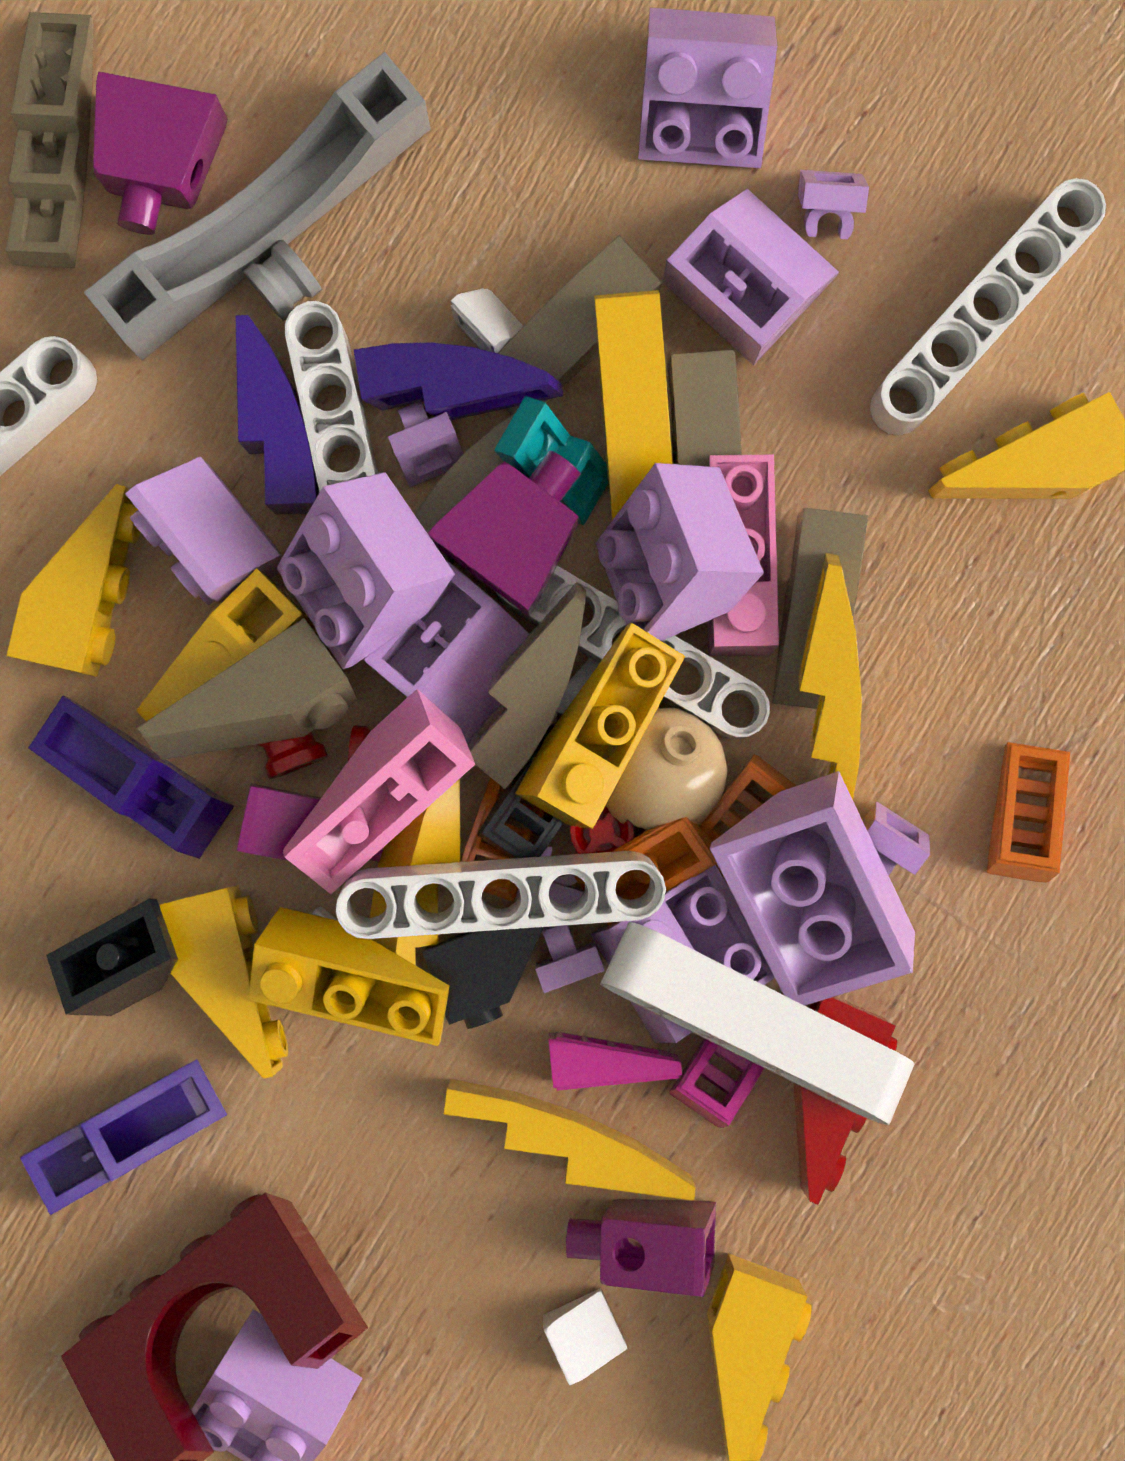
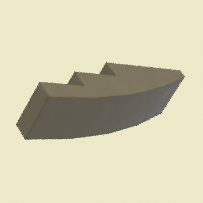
[6,12,94,268]

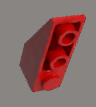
[793,996,897,1205]

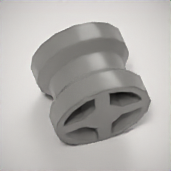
[243,239,322,321]

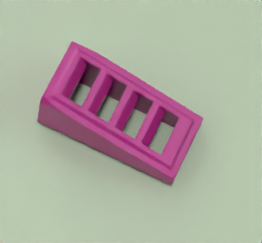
[548,1032,682,1091]
[669,1038,765,1128]

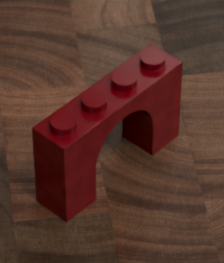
[61,1192,368,1461]

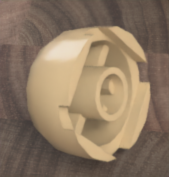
[603,708,728,833]

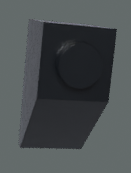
[46,898,178,1016]
[422,927,544,1029]

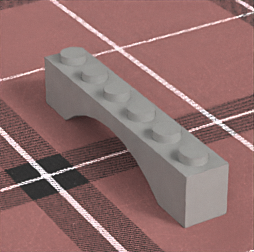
[84,52,431,360]

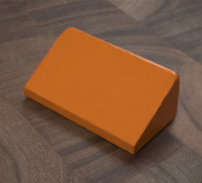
[574,817,717,925]

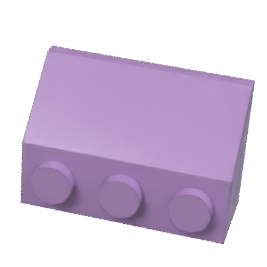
[710,771,915,1006]

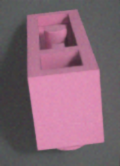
[283,689,475,894]

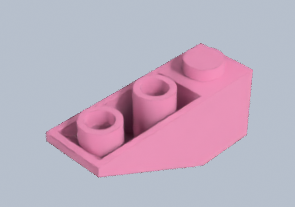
[707,454,779,656]

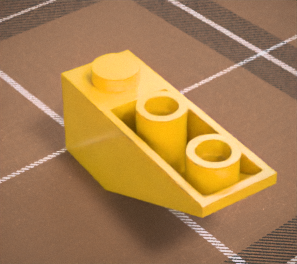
[928,392,1125,499]
[6,484,141,677]
[136,568,313,722]
[515,623,685,829]
[159,885,288,1079]
[248,907,449,1046]
[707,1253,812,1461]

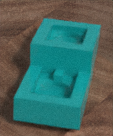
[494,396,608,525]

